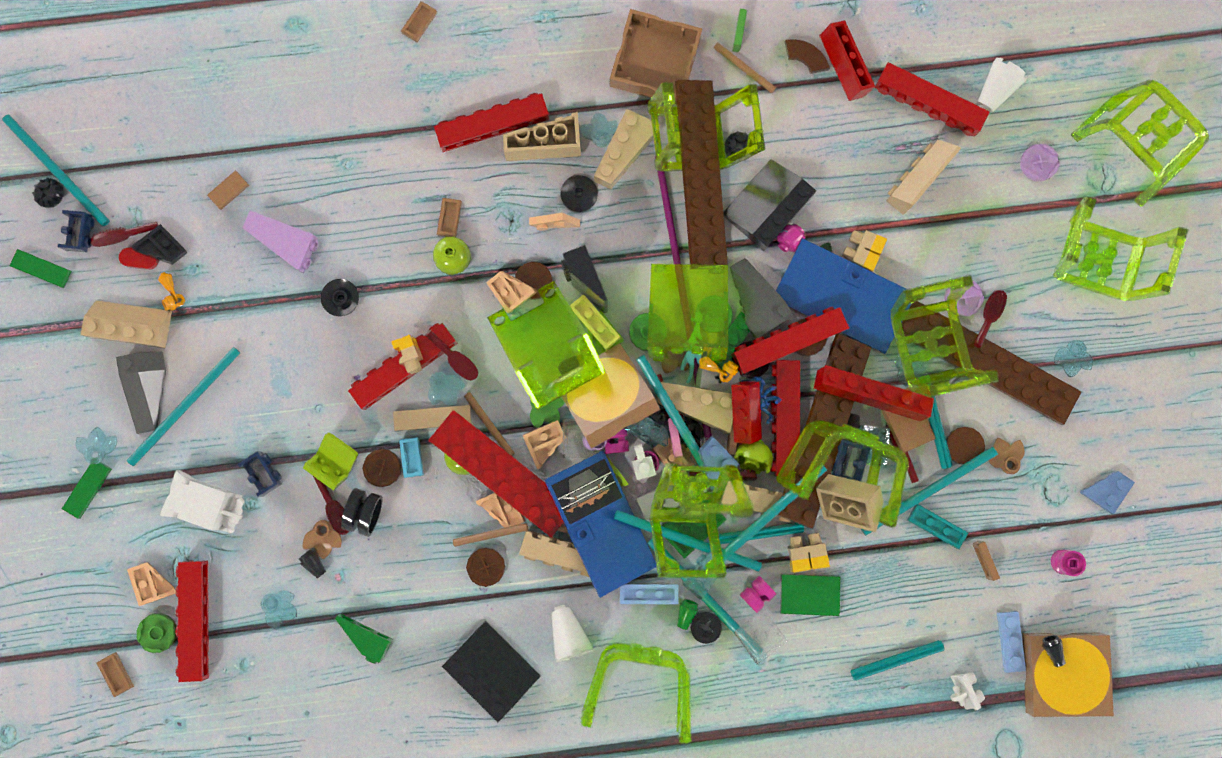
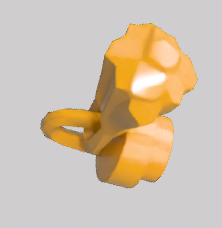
[158,272,185,311]
[699,356,738,382]

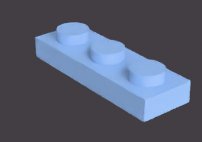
[620,584,678,604]
[997,611,1026,673]

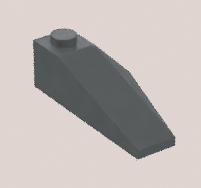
[730,258,794,339]
[116,351,166,434]

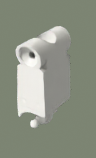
[159,470,245,533]

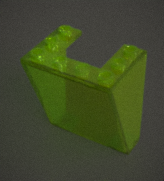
[647,264,728,363]
[487,281,606,410]

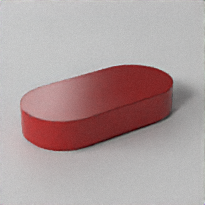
[119,248,159,270]

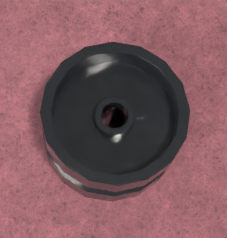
[341,488,383,537]

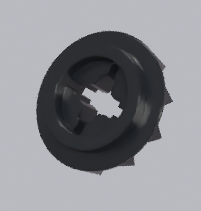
[724,131,755,161]
[32,178,64,208]
[651,410,668,427]
[679,419,704,448]
[690,612,722,644]

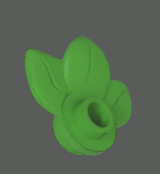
[530,392,565,428]

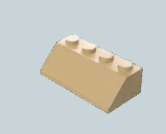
[886,140,961,215]
[81,300,172,348]

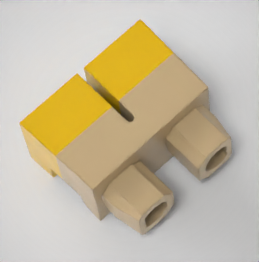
[842,230,887,272]
[391,334,423,374]
[788,533,830,573]

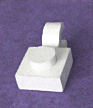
[632,444,656,480]

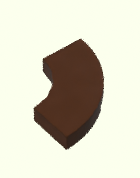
[785,39,830,74]

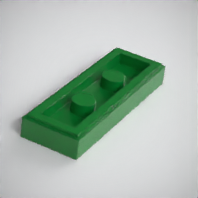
[9,249,72,288]
[61,459,112,519]

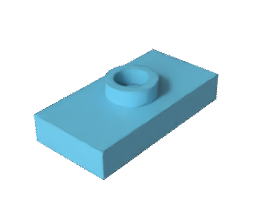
[399,437,424,478]

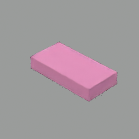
[668,418,682,459]

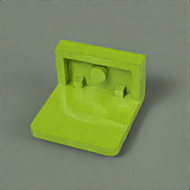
[303,432,358,490]

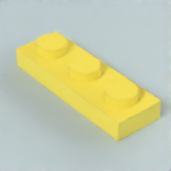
[569,294,621,350]

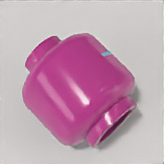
[777,224,805,252]

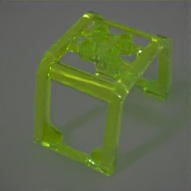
[1071,80,1209,207]
[647,82,765,171]
[1053,197,1188,301]
[891,275,999,397]
[776,420,908,528]
[650,463,754,578]
[581,643,691,743]

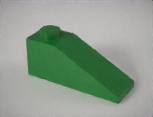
[335,613,393,664]

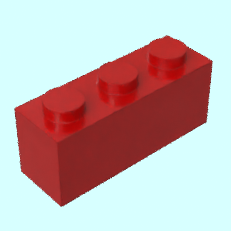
[731,381,762,444]

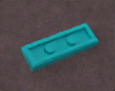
[907,504,968,550]

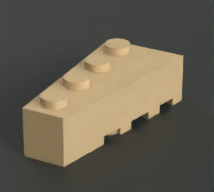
[594,109,661,189]
[503,112,581,161]
[655,382,733,434]
[718,480,791,523]
[519,530,589,577]

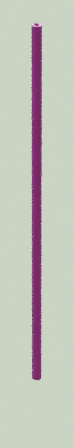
[655,155,712,443]

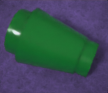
[677,599,698,630]

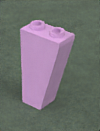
[243,211,318,273]

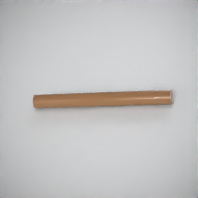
[714,42,776,93]
[464,392,515,456]
[453,523,529,547]

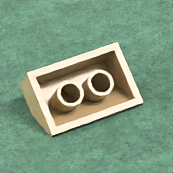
[816,474,884,532]

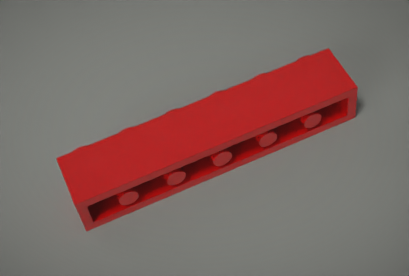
[875,62,990,137]
[434,93,550,152]
[732,306,849,375]
[348,323,458,410]
[771,360,800,477]
[813,365,934,421]
[176,560,209,682]

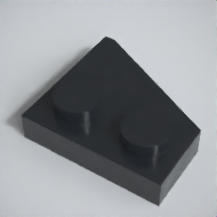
[131,224,187,265]

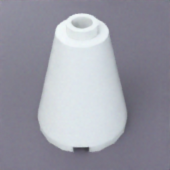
[977,58,1028,112]
[551,605,593,662]

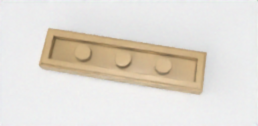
[393,405,472,431]

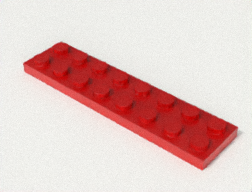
[428,410,564,538]

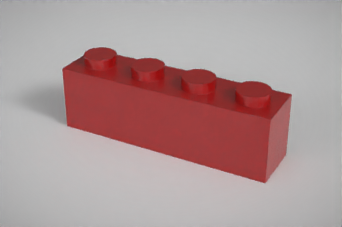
[819,20,875,101]

